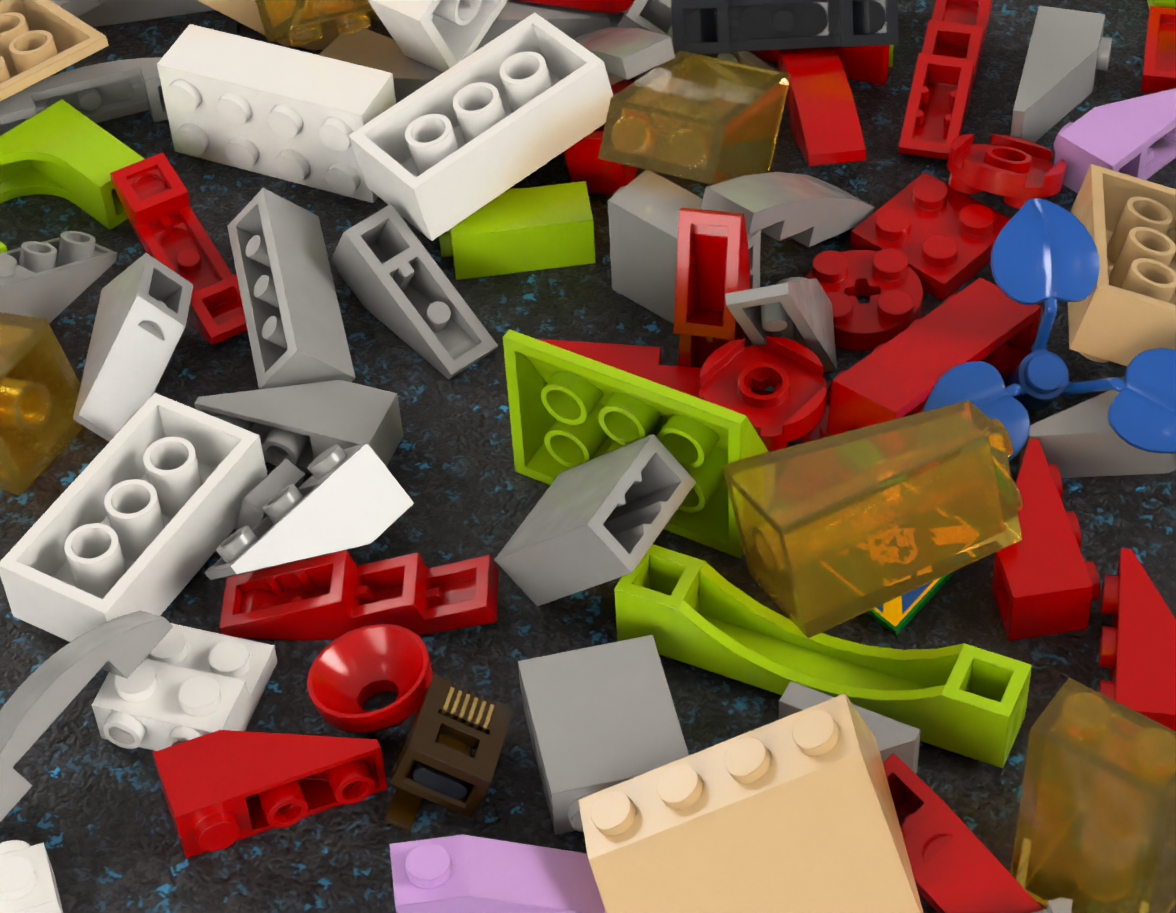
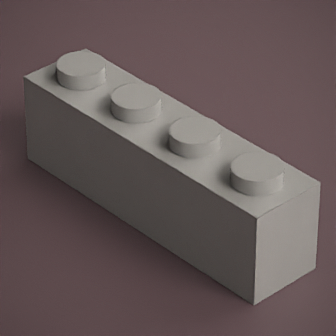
[227,188,356,389]

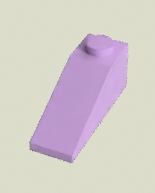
[1053,88,1176,193]
[389,834,606,913]

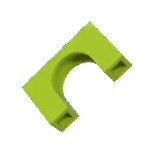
[0,99,145,253]
[439,181,596,280]

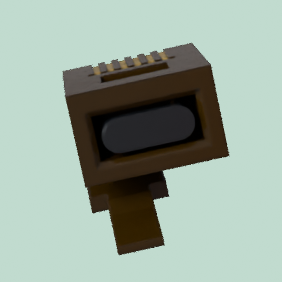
[384,674,514,832]

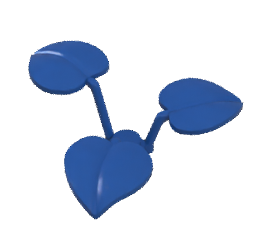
[916,198,1176,470]

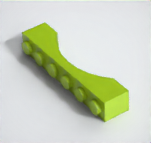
[614,544,1032,768]

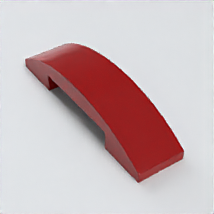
[110,152,247,345]

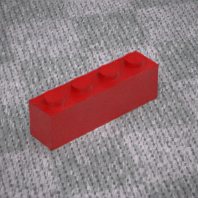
[826,278,1042,464]

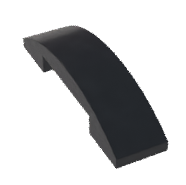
[671,0,899,56]

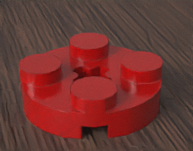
[947,134,1067,209]
[805,248,923,351]
[699,336,827,454]

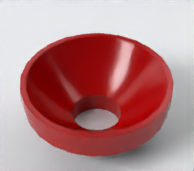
[307,624,433,733]

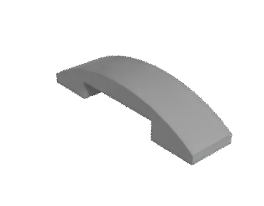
[0,58,168,136]
[0,610,174,822]

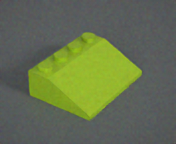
[503,329,776,558]

